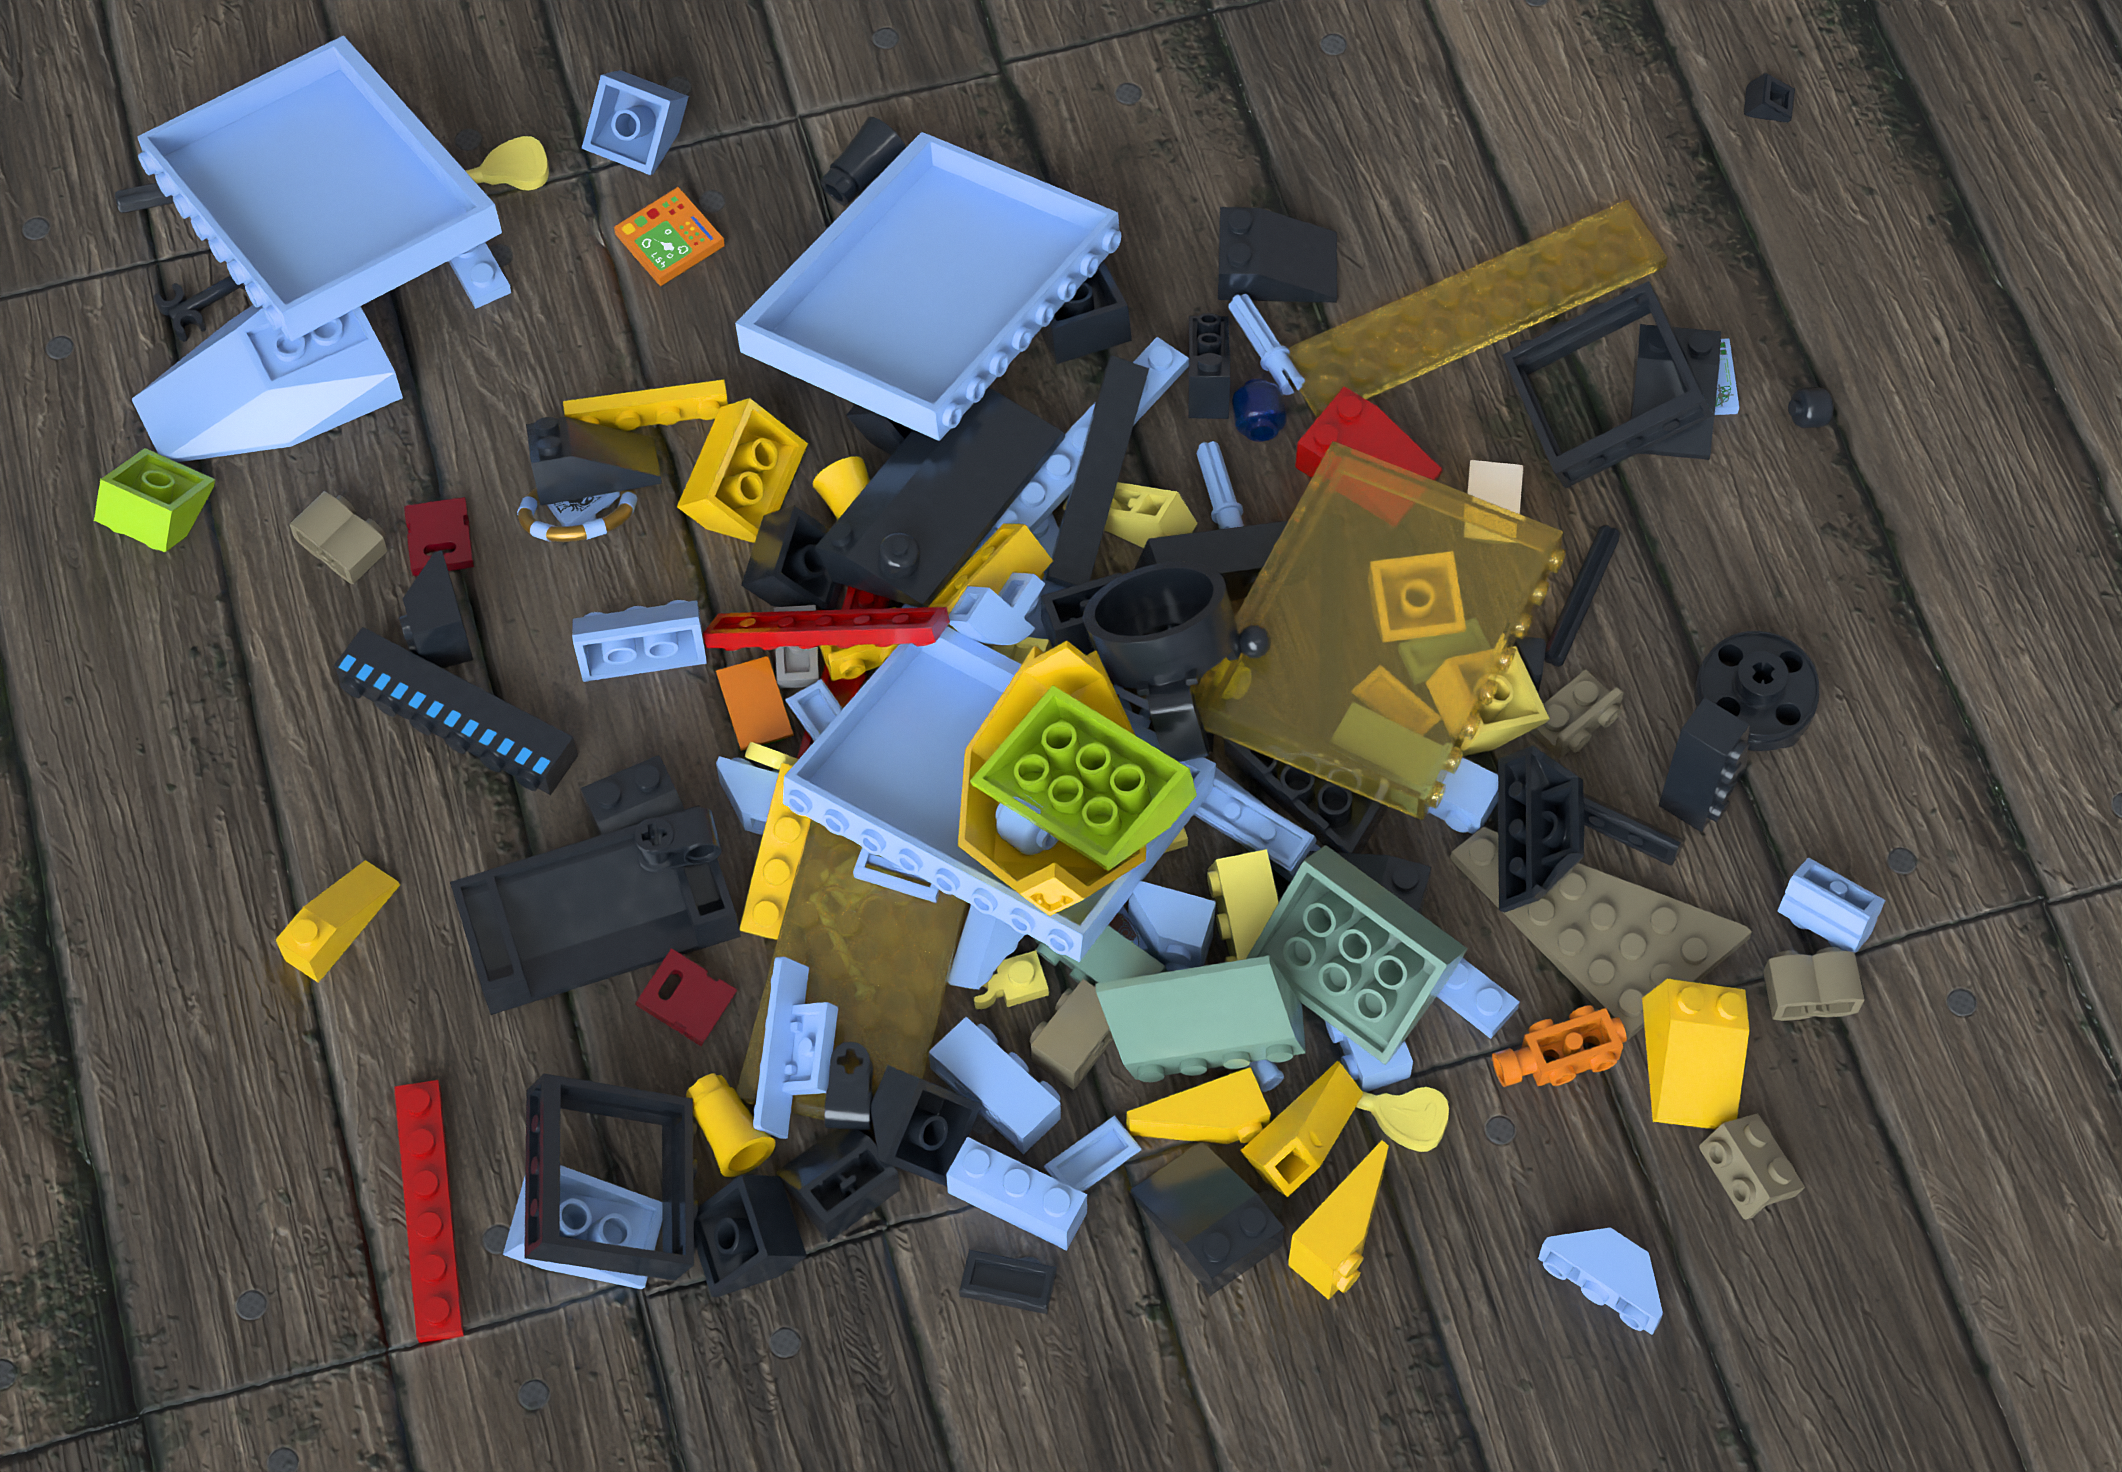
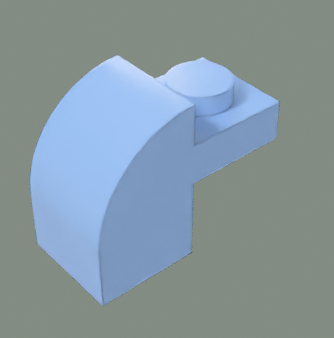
[949,573,1046,645]

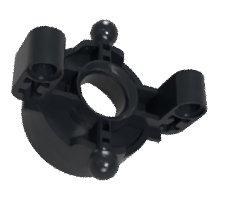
[1083,561,1271,762]

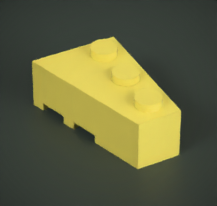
[1207,849,1279,962]

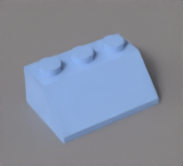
[572,600,707,682]

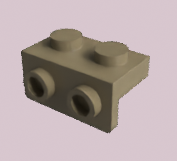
[1699,1113,1805,1220]

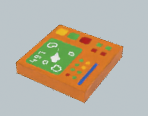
[614,187,725,287]

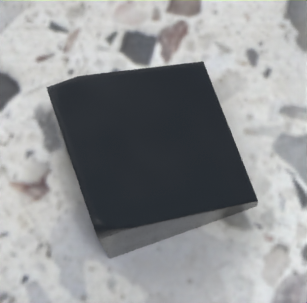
[1744,73,1795,123]
[1512,635,1546,692]

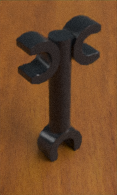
[154,275,246,342]

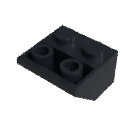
[1041,572,1122,655]
[775,1128,900,1242]

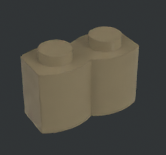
[290,491,387,584]
[1763,947,1864,1021]

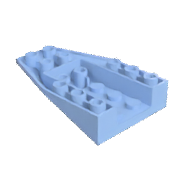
[132,305,403,462]

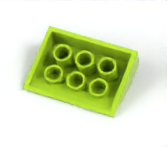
[970,685,1197,871]

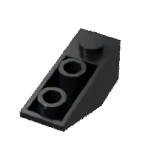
[1188,313,1230,419]

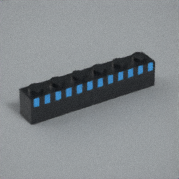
[334,627,578,795]

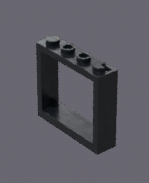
[1503,281,1714,488]
[524,1073,698,1281]

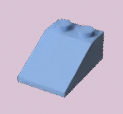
[503,1165,663,1289]

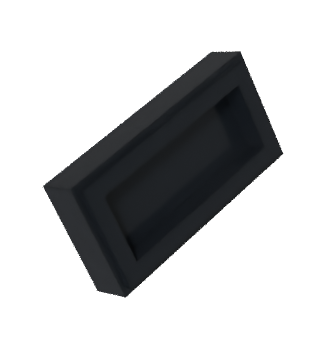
[959,1249,1057,1314]

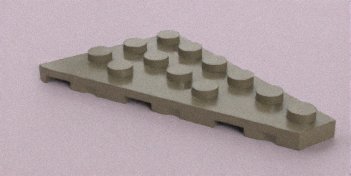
[1450,827,1752,1040]

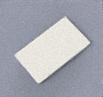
[1463,460,1523,546]

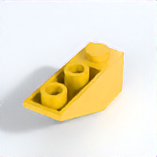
[1240,1061,1364,1197]

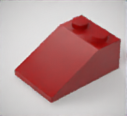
[1295,386,1442,530]

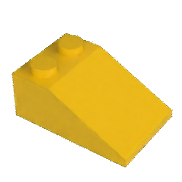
[1642,979,1749,1130]
[1288,1140,1389,1300]

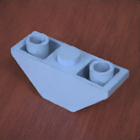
[716,756,822,835]
[1538,1227,1663,1335]

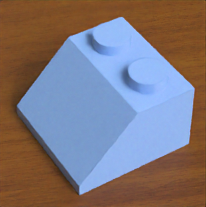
[1128,881,1216,972]

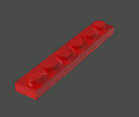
[703,607,950,651]
[394,1080,464,1343]

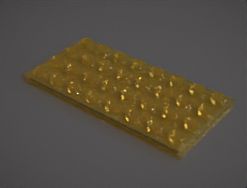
[736,818,968,1132]

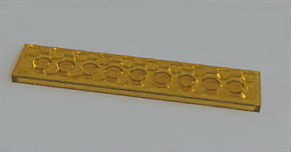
[1288,199,1668,418]

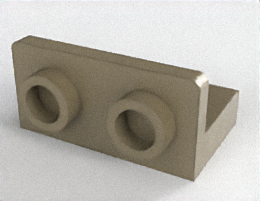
[1530,669,1624,760]

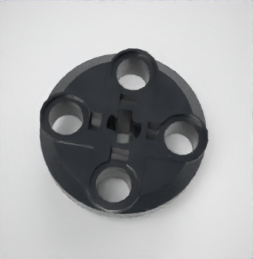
[1694,631,1820,751]

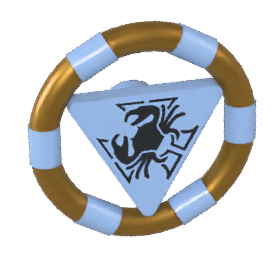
[517,488,637,542]

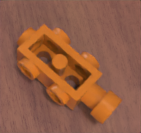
[1492,1005,1627,1087]

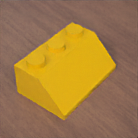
[677,398,808,543]

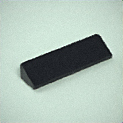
[1583,792,1685,866]

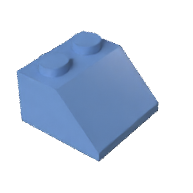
[582,70,689,175]

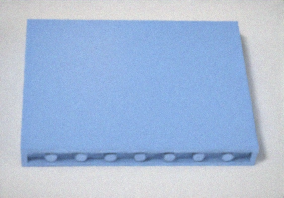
[137,35,502,341]
[735,132,1122,441]
[783,626,1216,962]

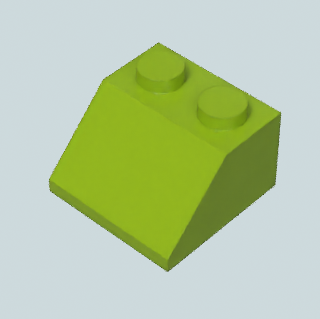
[94,448,215,552]

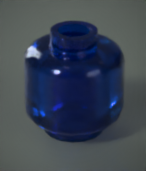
[1232,379,1287,442]

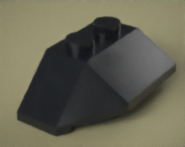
[1498,745,1584,913]

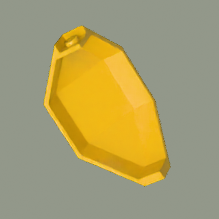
[958,641,1147,916]

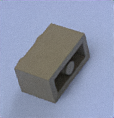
[1029,979,1113,1090]

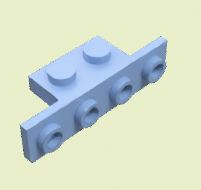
[753,956,838,1139]

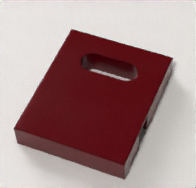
[404,497,474,576]
[635,948,737,1046]

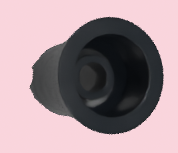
[820,116,906,206]

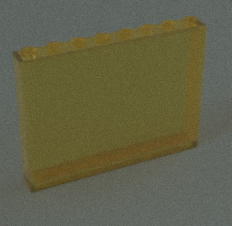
[1195,441,1566,820]

